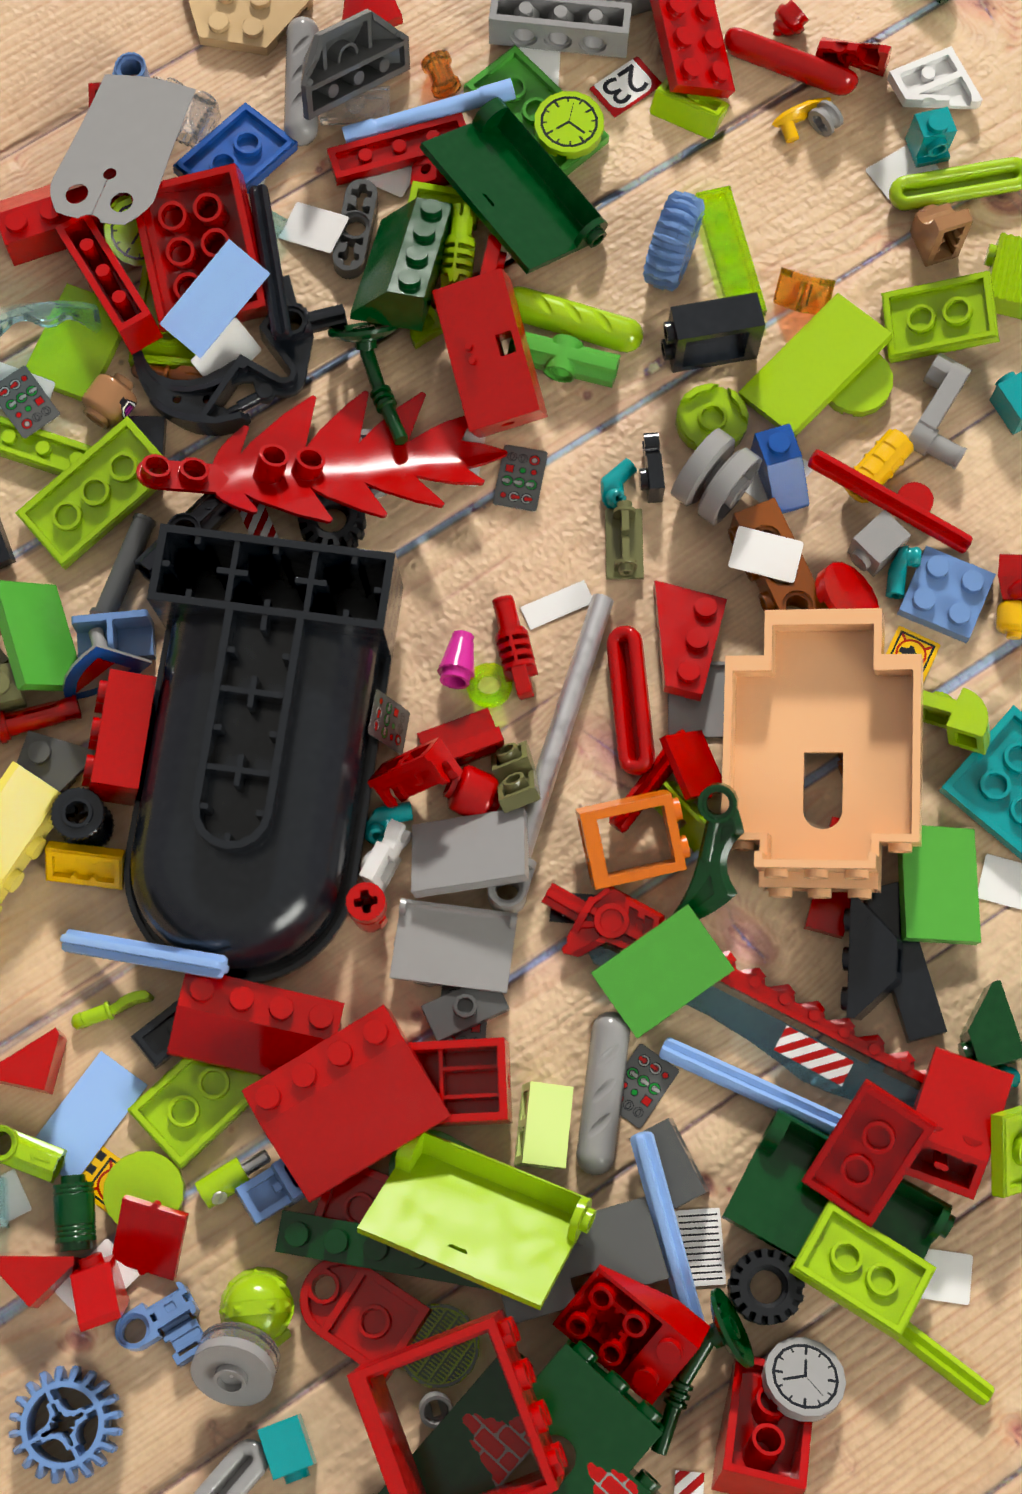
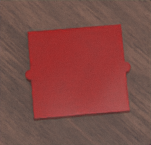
[659,729,722,801]
[112,1195,189,1281]

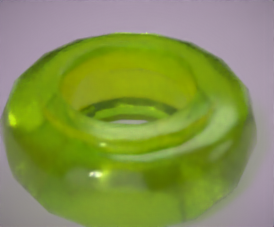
[466,663,512,708]

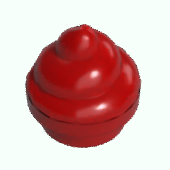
[773,0,809,37]

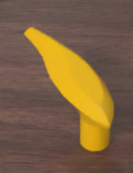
[772,97,831,143]

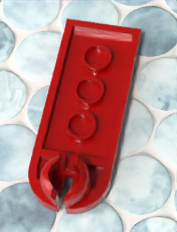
[650,0,735,99]

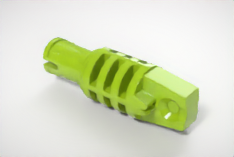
[440,203,476,287]

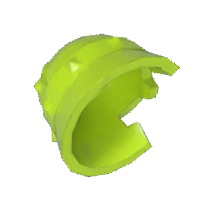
[219,1266,295,1351]

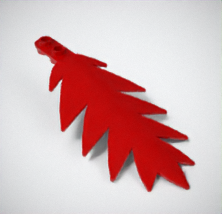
[136,391,508,524]

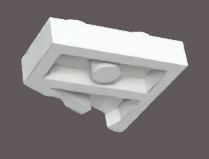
[887,46,983,109]

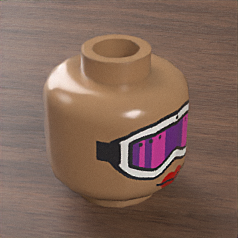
[82,373,137,429]

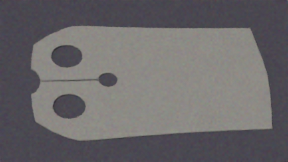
[50,74,196,225]

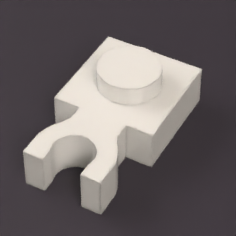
[359,819,412,893]

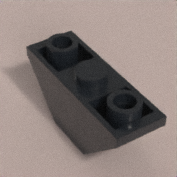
[841,898,903,1020]

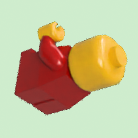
[996,554,1022,640]

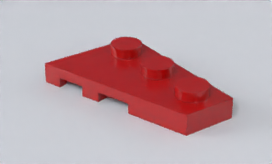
[653,580,727,702]

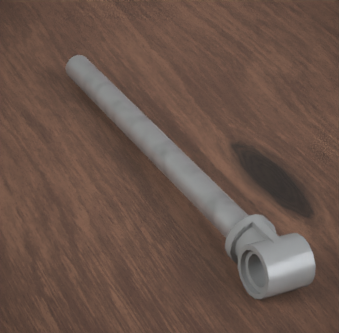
[487,594,614,913]

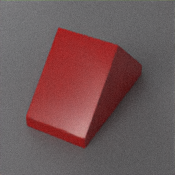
[0,1028,67,1095]
[0,1256,82,1308]

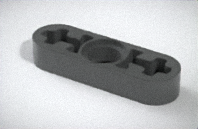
[332,179,378,279]

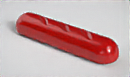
[724,27,859,96]
[607,625,655,776]

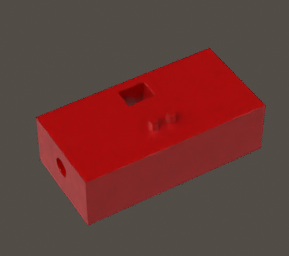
[432,268,548,438]
[409,1037,513,1127]

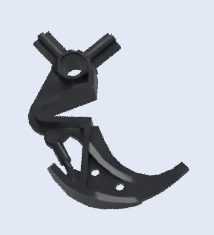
[132,275,348,436]

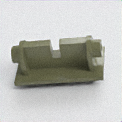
[605,500,644,580]

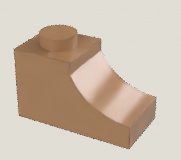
[910,203,973,267]

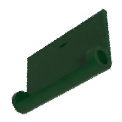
[419,97,608,274]
[721,1108,956,1259]

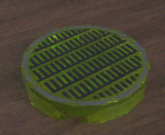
[403,1304,480,1388]

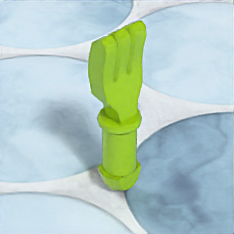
[71,990,154,1030]

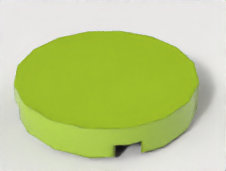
[828,353,893,417]
[675,383,749,451]
[103,1151,185,1225]

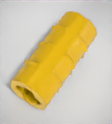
[844,429,914,503]

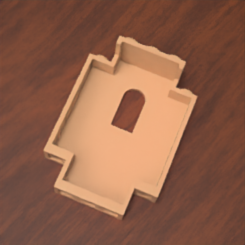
[721,608,923,900]

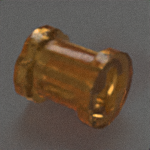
[421,50,461,99]

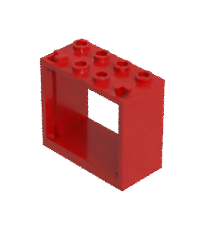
[346,1308,568,1494]

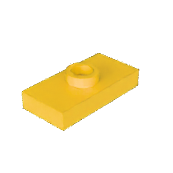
[45,841,126,890]

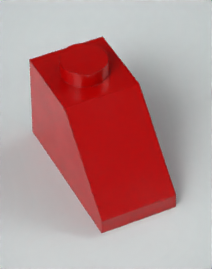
[70,1252,130,1332]

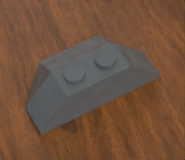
[301,9,410,120]

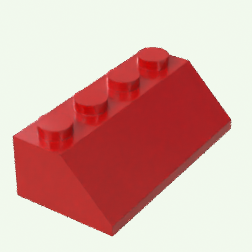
[0,169,130,266]
[167,973,345,1076]

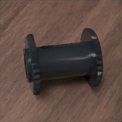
[50,787,115,847]

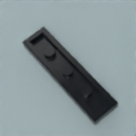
[863,881,947,1043]

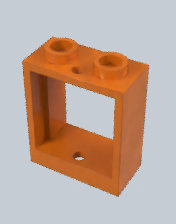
[575,789,691,890]

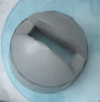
[419,1391,453,1429]

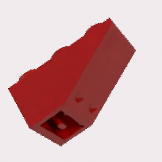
[905,1046,1014,1200]
[552,1264,711,1405]

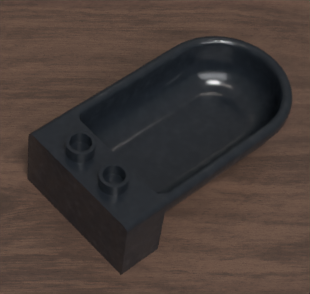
[124,523,403,983]

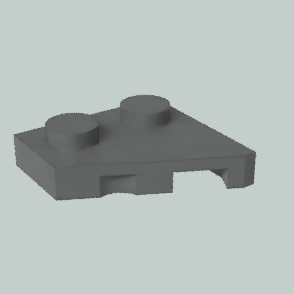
[17,731,95,793]

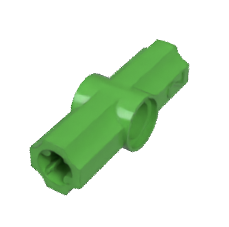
[508,332,620,388]

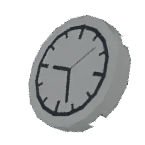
[761,1337,846,1422]

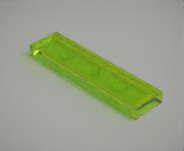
[695,186,767,316]

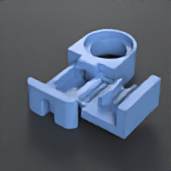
[115,1282,207,1367]

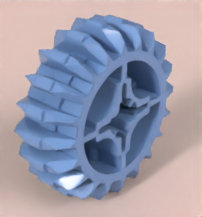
[643,190,705,291]
[9,1366,124,1484]

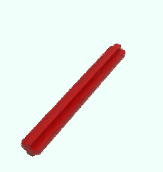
[808,449,973,553]

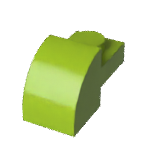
[923,688,990,755]

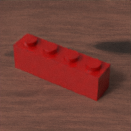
[55,215,163,355]

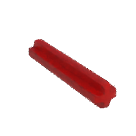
[609,749,673,833]

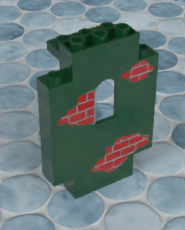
[378,1339,664,1494]

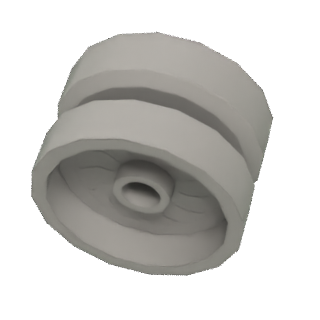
[671,428,762,526]

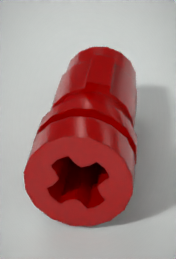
[346,882,388,932]

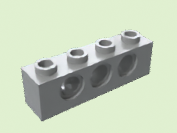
[489,0,632,58]

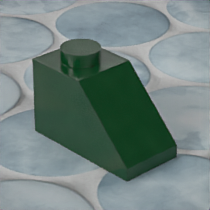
[958,980,1022,1068]

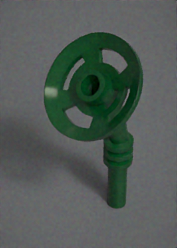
[328,322,408,445]
[651,1288,754,1456]

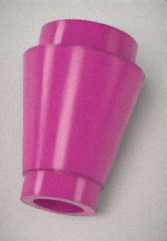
[437,630,475,689]

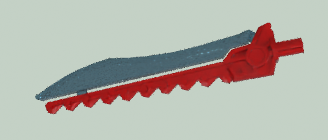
[541,883,927,1108]

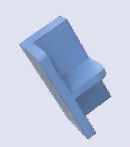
[71,609,156,660]

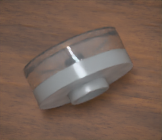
[190,1321,280,1406]

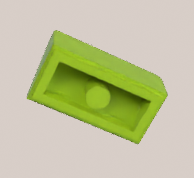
[650,78,730,139]

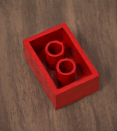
[81,669,157,806]

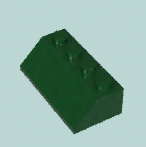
[350,197,452,331]

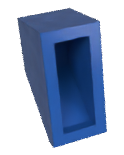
[750,423,810,514]

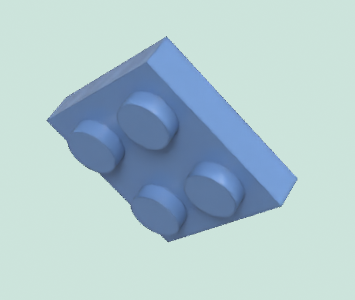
[897,545,996,643]

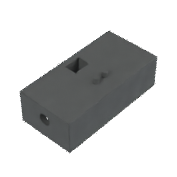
[501,1197,669,1324]

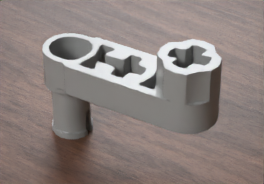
[909,353,972,470]

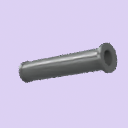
[89,513,156,614]

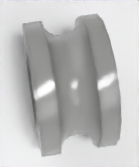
[808,100,843,137]

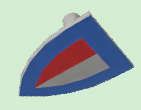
[62,627,152,699]

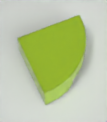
[410,305,443,349]

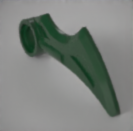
[673,783,744,919]

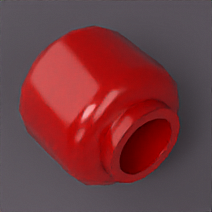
[443,765,500,816]

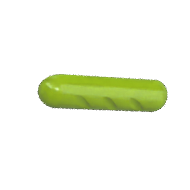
[889,157,1022,211]
[513,286,643,353]

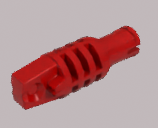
[492,595,538,700]

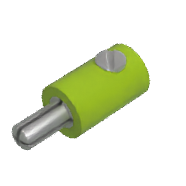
[194,1149,271,1209]

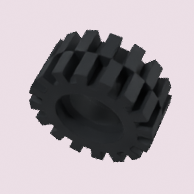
[298,492,366,548]
[727,1248,805,1325]

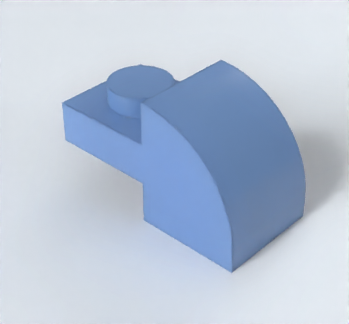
[235,1159,305,1226]

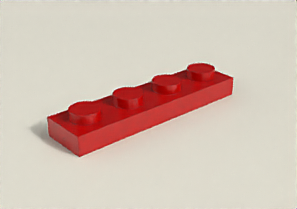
[327,112,466,186]

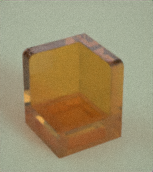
[773,267,836,315]

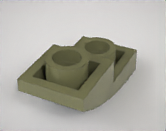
[491,741,541,813]

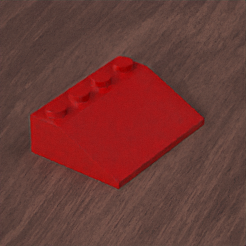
[131,163,268,332]
[241,1004,452,1203]

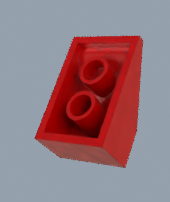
[711,1356,812,1494]

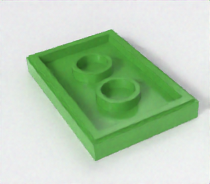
[0,580,78,691]
[897,825,981,945]
[591,904,735,1039]

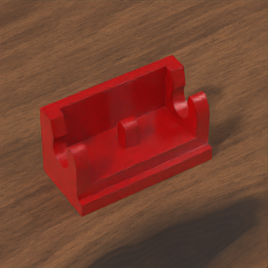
[367,737,463,808]

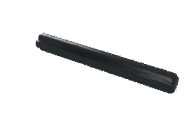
[249,184,292,341]

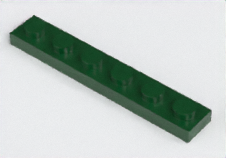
[275,1210,493,1291]

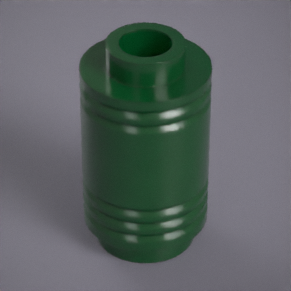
[53,1174,97,1252]

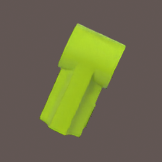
[0,1125,67,1183]

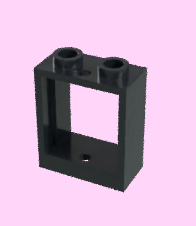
[661,292,765,373]

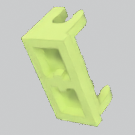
[514,1081,574,1170]

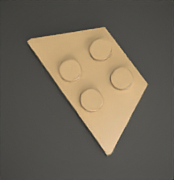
[188,0,313,56]

